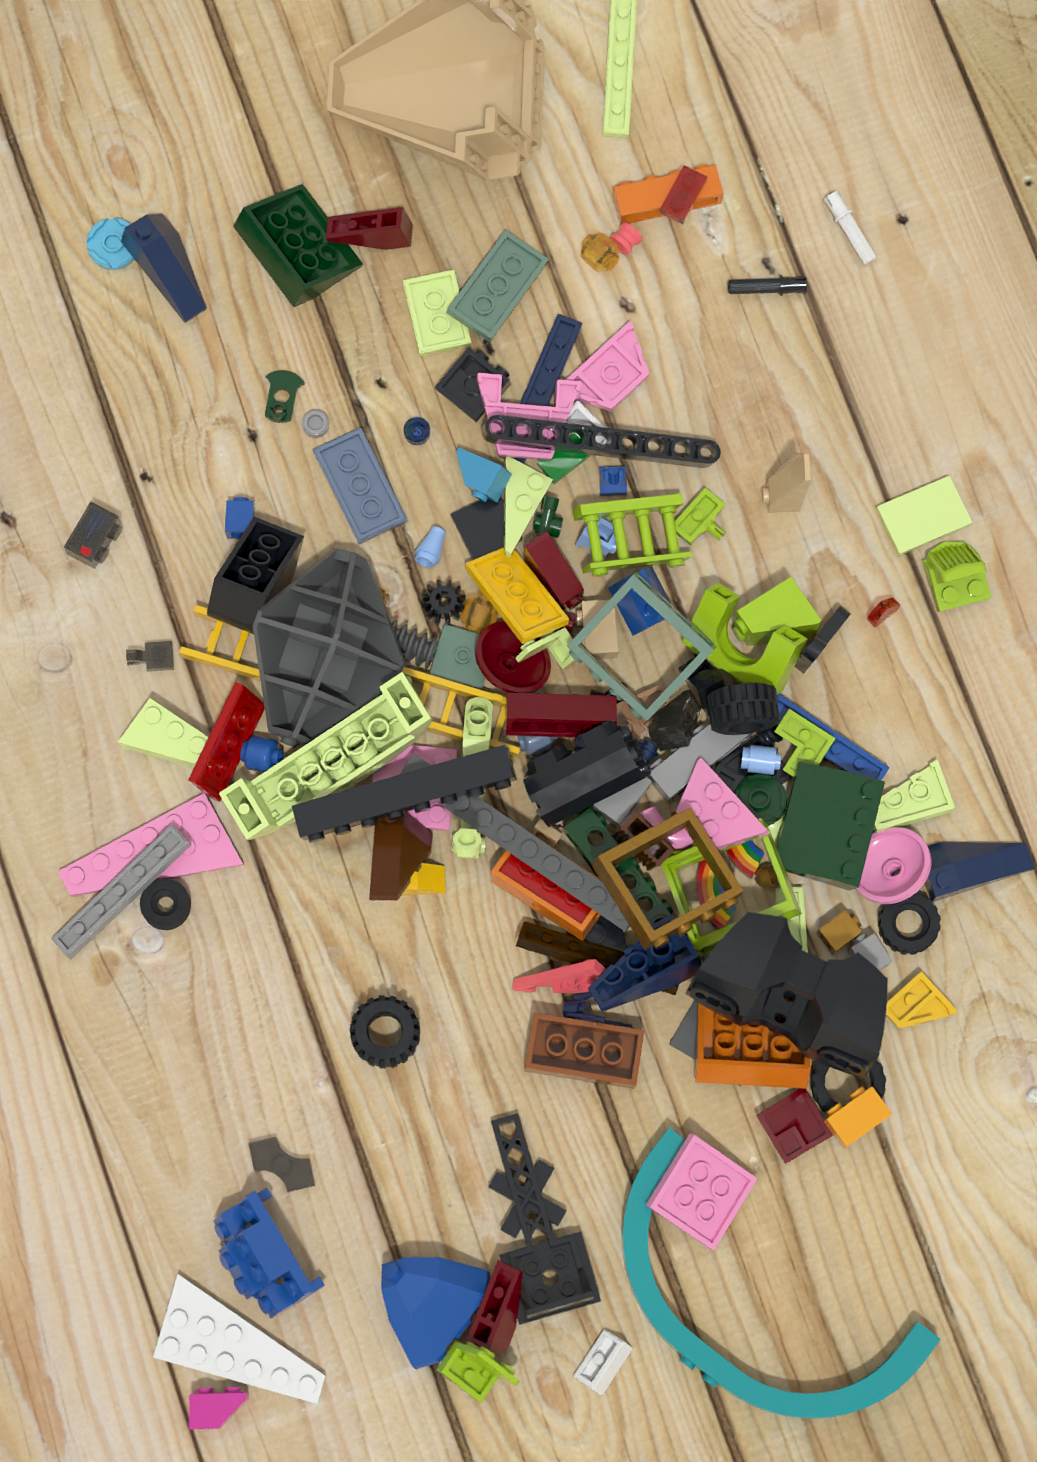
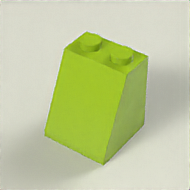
[732,577,822,646]

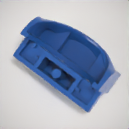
[213,1188,325,1319]

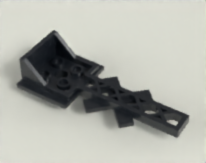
[488,1113,601,1325]

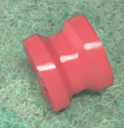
[609,222,642,256]

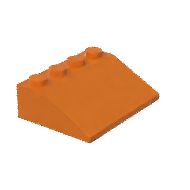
[695,1000,811,1089]

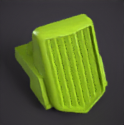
[922,542,991,612]

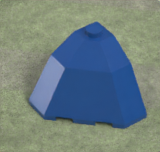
[381,1257,490,1370]

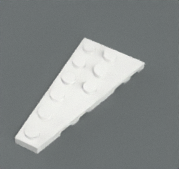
[153,1274,326,1404]

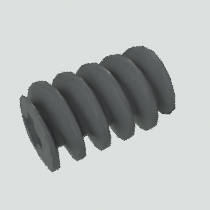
[391,619,437,670]

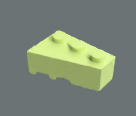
[118,698,208,769]

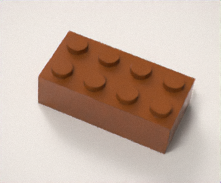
[524,1013,645,1089]

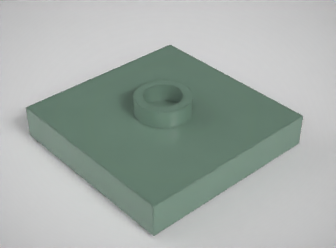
[429,624,485,690]

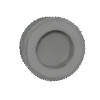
[302,410,329,438]

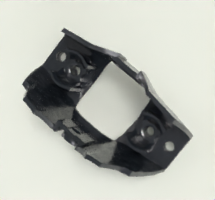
[685,912,888,1078]

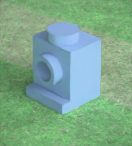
[575,518,617,559]

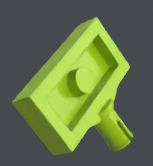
[675,488,726,546]

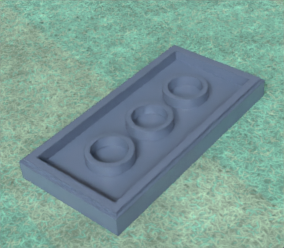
[313,427,407,544]

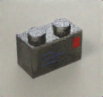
[64,501,122,569]

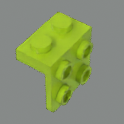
[436,1341,520,1403]

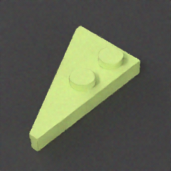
[504,457,553,558]

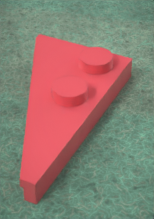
[513,959,606,994]

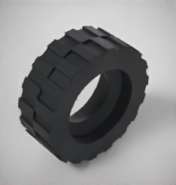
[878,893,941,955]

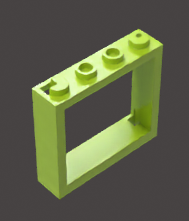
[661,818,802,956]

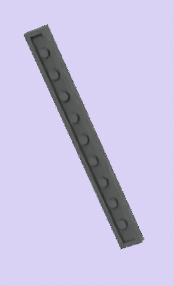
[399,754,642,932]

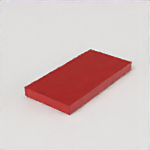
[188,682,265,802]

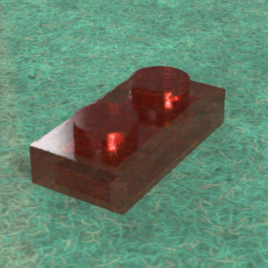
[660,165,707,224]

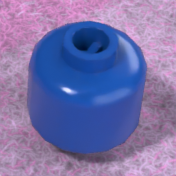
[240,735,283,773]

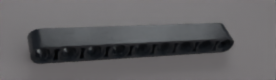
[481,415,721,468]

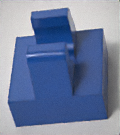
[599,466,627,496]

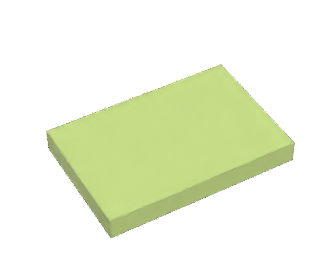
[403,270,471,356]
[876,476,972,556]

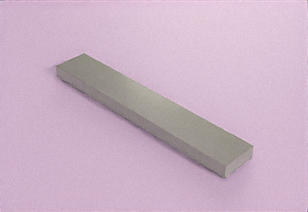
[51,824,191,959]

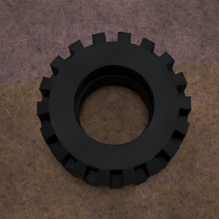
[707,682,780,735]
[350,995,420,1069]

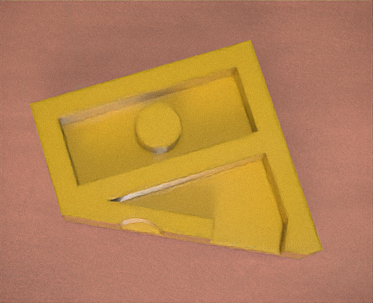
[886,971,957,1030]

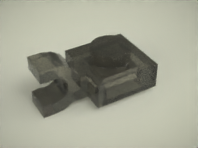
[126,641,174,672]

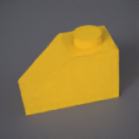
[401,863,446,896]

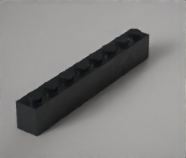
[292,745,517,843]

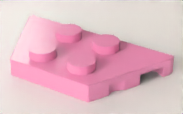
[566,321,649,412]
[676,758,770,851]

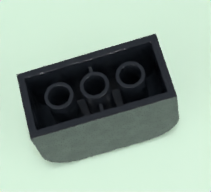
[207,517,304,634]

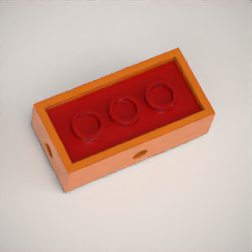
[491,850,601,941]

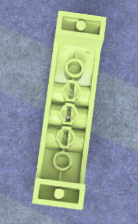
[219,672,432,840]

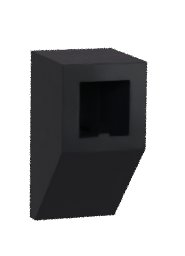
[678,658,726,716]

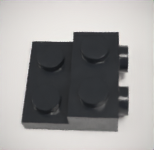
[435,347,511,423]

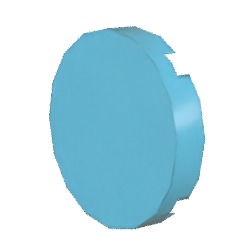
[87,218,135,270]

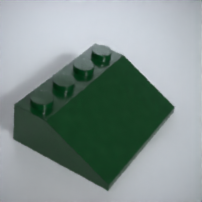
[233,184,363,307]
[772,762,885,891]

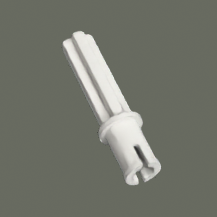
[824,191,876,265]

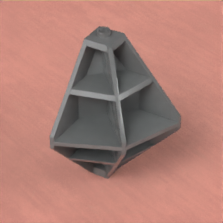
[253,548,405,747]

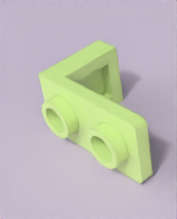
[515,627,576,670]

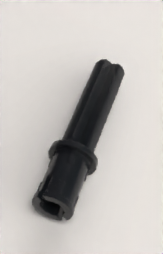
[727,275,807,296]

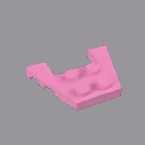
[476,373,581,460]

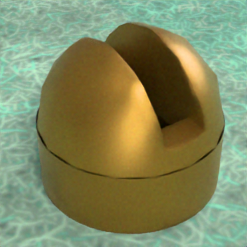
[755,865,777,888]

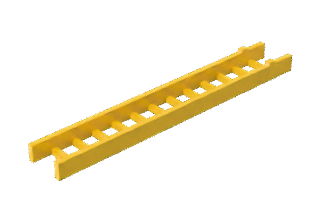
[179,605,521,758]

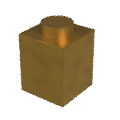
[816,910,862,955]

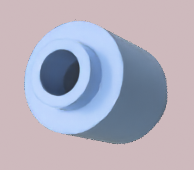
[741,745,781,775]

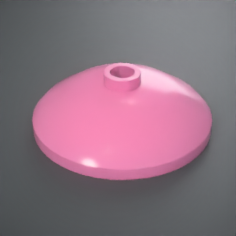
[856,827,931,904]

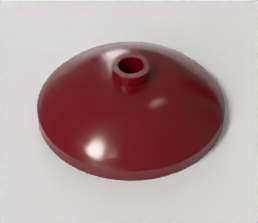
[474,621,551,693]

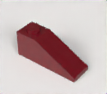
[326,207,413,250]
[466,1260,523,1354]

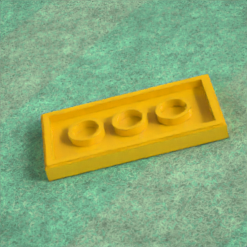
[465,547,569,644]

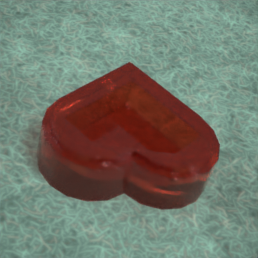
[867,598,900,627]

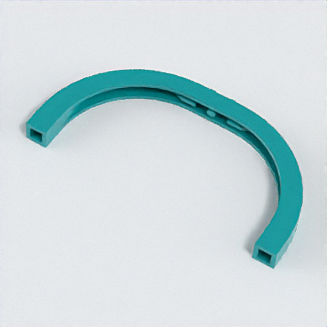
[622,1127,941,1419]

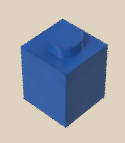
[225,497,255,539]

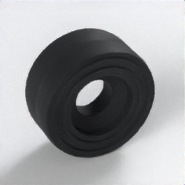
[140,879,191,930]

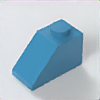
[456,447,512,503]

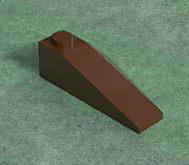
[369,812,433,901]

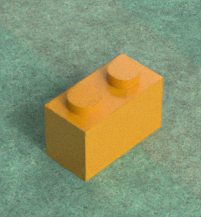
[824,1086,892,1149]

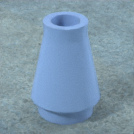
[415,526,446,568]

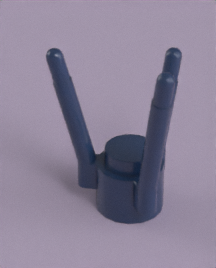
[563,992,633,1028]

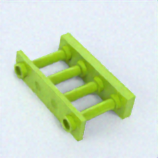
[572,493,693,577]

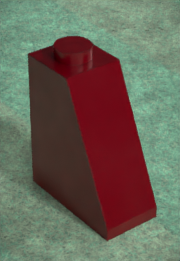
[524,531,584,610]

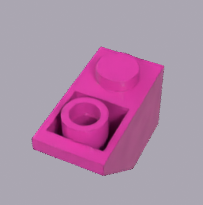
[189,1387,249,1429]

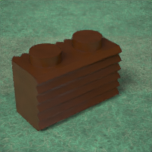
[611,810,675,871]

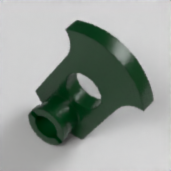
[265,370,305,423]

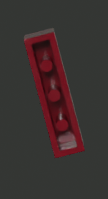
[505,692,617,738]

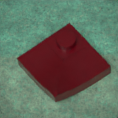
[756,1088,833,1164]

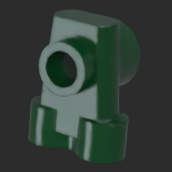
[532,496,563,538]

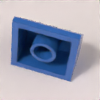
[608,566,671,636]

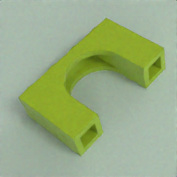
[682,582,808,695]

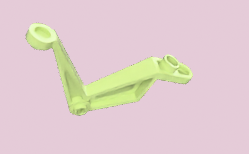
[452,697,493,859]

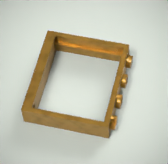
[592,807,744,950]

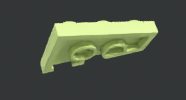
[874,759,955,833]

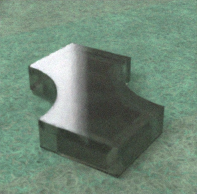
[248,1137,315,1193]

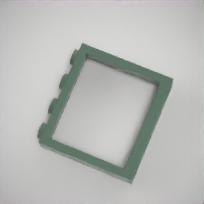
[567,572,716,721]

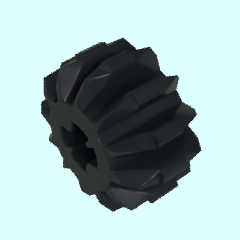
[421,579,466,625]

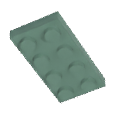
[446,230,549,342]

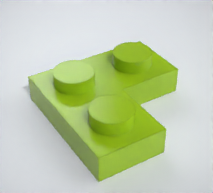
[775,709,836,777]

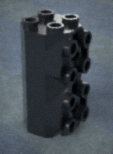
[523,721,652,827]

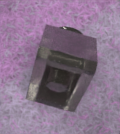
[649,689,701,751]

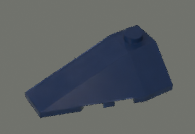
[121,214,206,323]
[924,842,1035,902]
[588,914,701,1012]

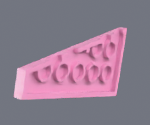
[58,793,244,897]

